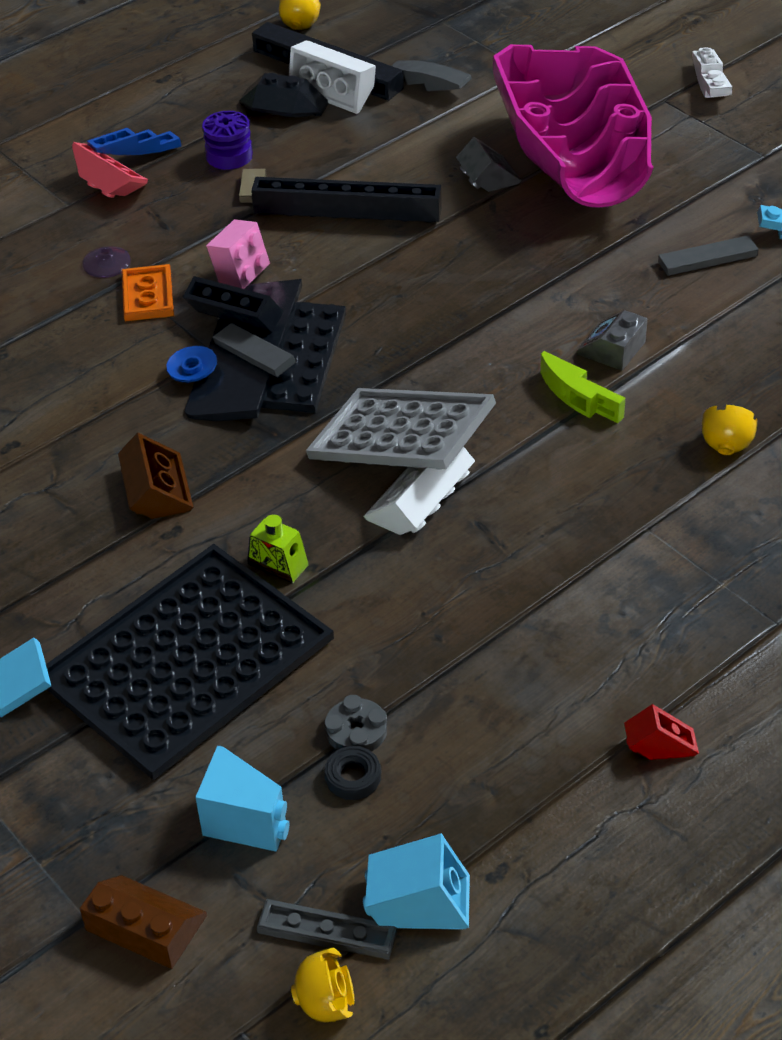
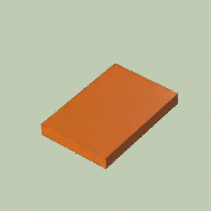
[122,264,174,322]

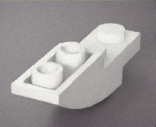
[692,47,732,98]

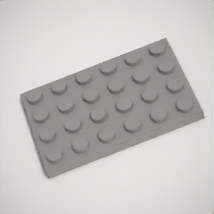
[306,388,496,470]

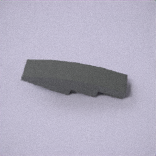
[392,60,472,91]

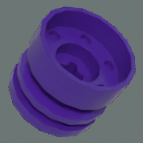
[202,111,253,170]

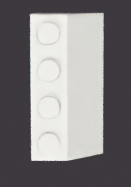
[289,40,376,114]
[364,447,475,535]

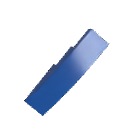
[87,128,181,155]

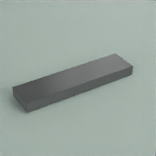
[658,235,759,276]
[213,323,296,377]
[257,899,398,960]

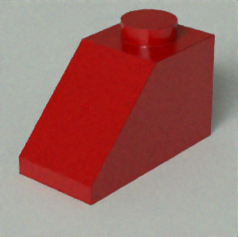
[624,704,699,760]

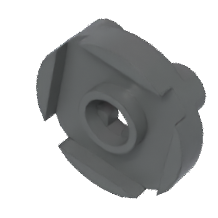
[325,695,387,751]

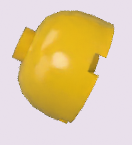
[279,0,321,30]
[702,405,758,455]
[291,948,355,1023]

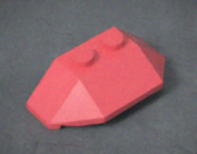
[72,142,148,198]

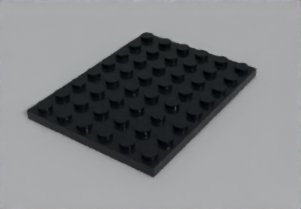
[46,544,334,780]

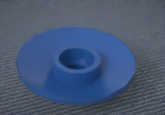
[166,346,217,383]

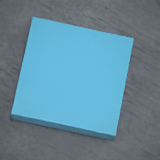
[0,638,51,717]

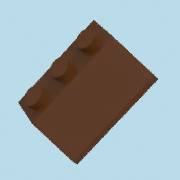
[118,432,194,519]
[80,875,207,969]

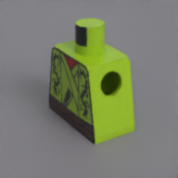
[247,515,308,583]

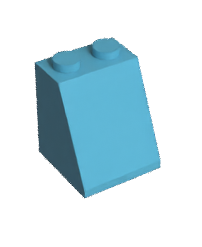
[195,746,289,852]
[363,833,470,929]

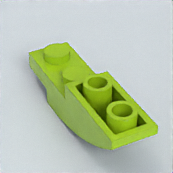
[540,351,625,423]

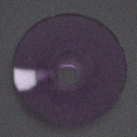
[83,246,131,278]

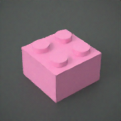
[206,219,270,289]

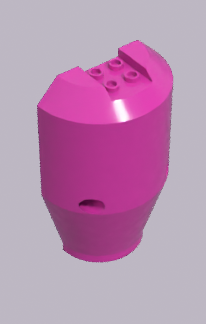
[493,44,654,207]

